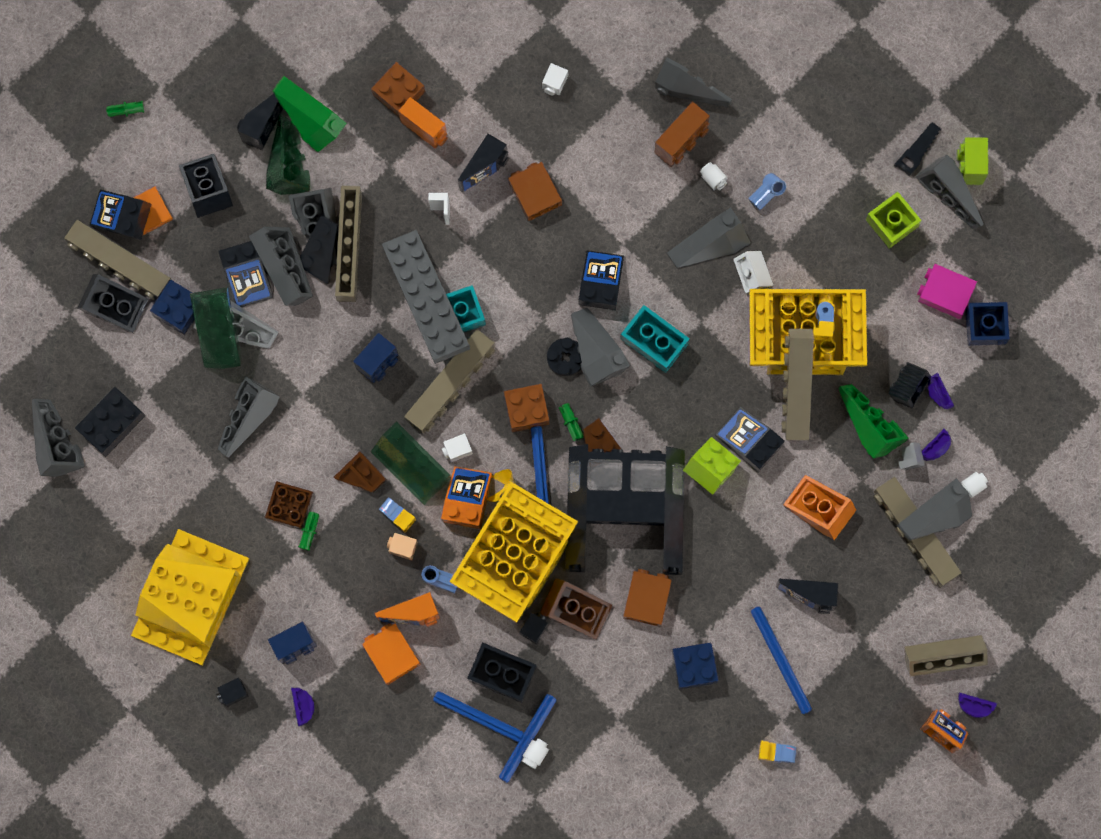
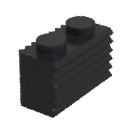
[889,362,932,409]

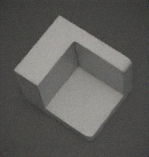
[899,442,925,470]

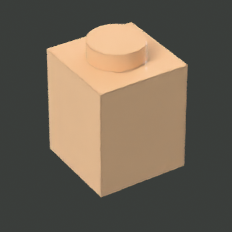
[387,533,418,560]

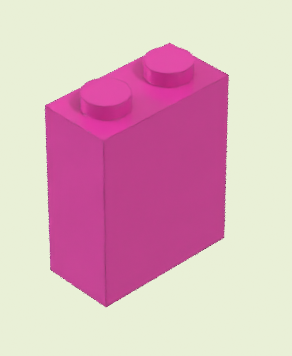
[917,264,977,319]

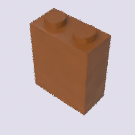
[508,162,562,222]
[623,569,672,627]

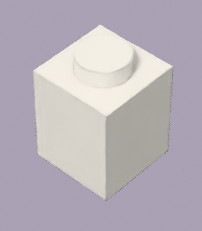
[542,63,568,95]
[442,433,473,463]

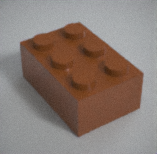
[654,101,710,167]

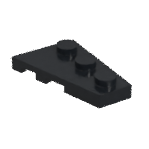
[300,215,339,284]

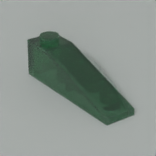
[266,115,310,195]

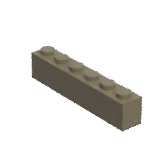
[335,186,362,302]
[65,220,172,300]
[404,329,495,434]
[781,329,814,440]
[874,477,961,588]

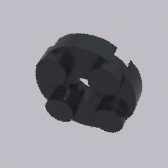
[547,337,582,376]

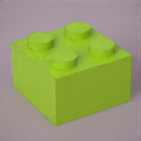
[956,137,988,185]
[866,192,922,249]
[683,437,741,495]

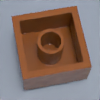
[371,62,425,118]
[504,384,550,432]

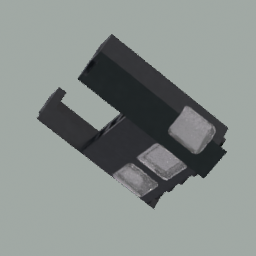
[565,444,685,575]

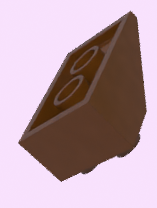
[540,579,612,640]

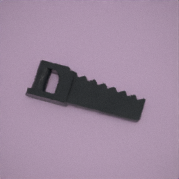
[894,122,942,176]

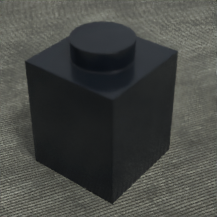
[519,612,549,644]
[216,677,249,707]

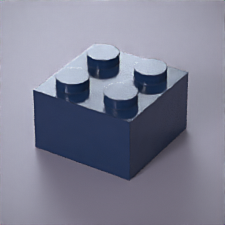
[150,279,205,335]
[966,302,1010,346]
[353,333,398,384]
[268,621,317,665]
[672,642,718,690]

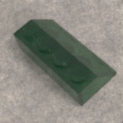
[190,287,242,369]
[371,421,451,505]

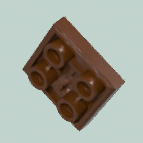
[265,481,313,529]

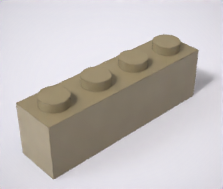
[904,635,988,676]

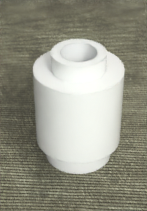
[700,162,728,190]
[961,472,988,498]
[522,738,549,769]

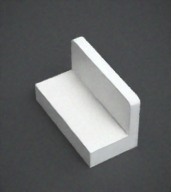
[429,193,450,225]
[733,251,773,294]

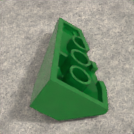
[273,76,347,152]
[839,384,909,459]

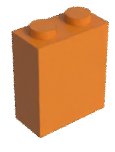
[398,97,447,149]
[362,623,421,685]

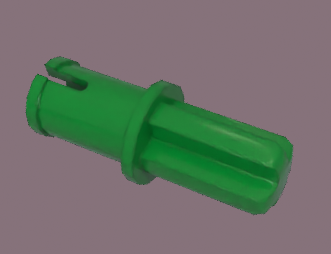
[106,101,144,117]
[558,403,583,441]
[298,512,320,551]

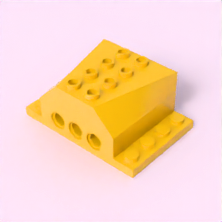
[749,289,867,375]
[449,482,578,623]
[131,529,249,666]

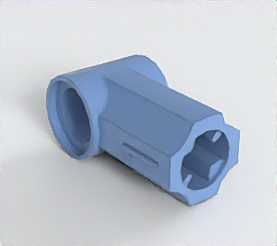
[748,173,786,210]
[422,566,457,593]

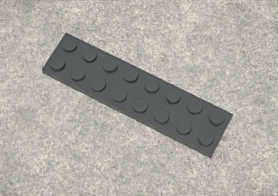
[382,230,470,364]

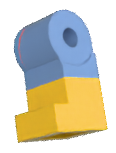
[813,302,834,341]
[378,497,416,533]
[758,741,797,763]

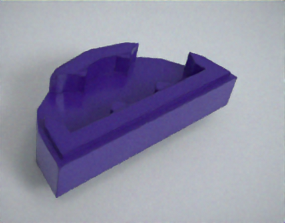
[928,372,954,409]
[922,429,951,461]
[291,688,315,727]
[958,692,997,718]

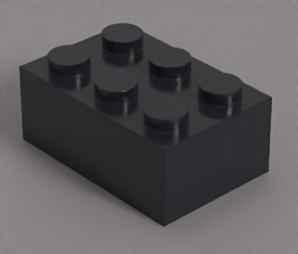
[75,387,145,457]
[467,642,537,703]

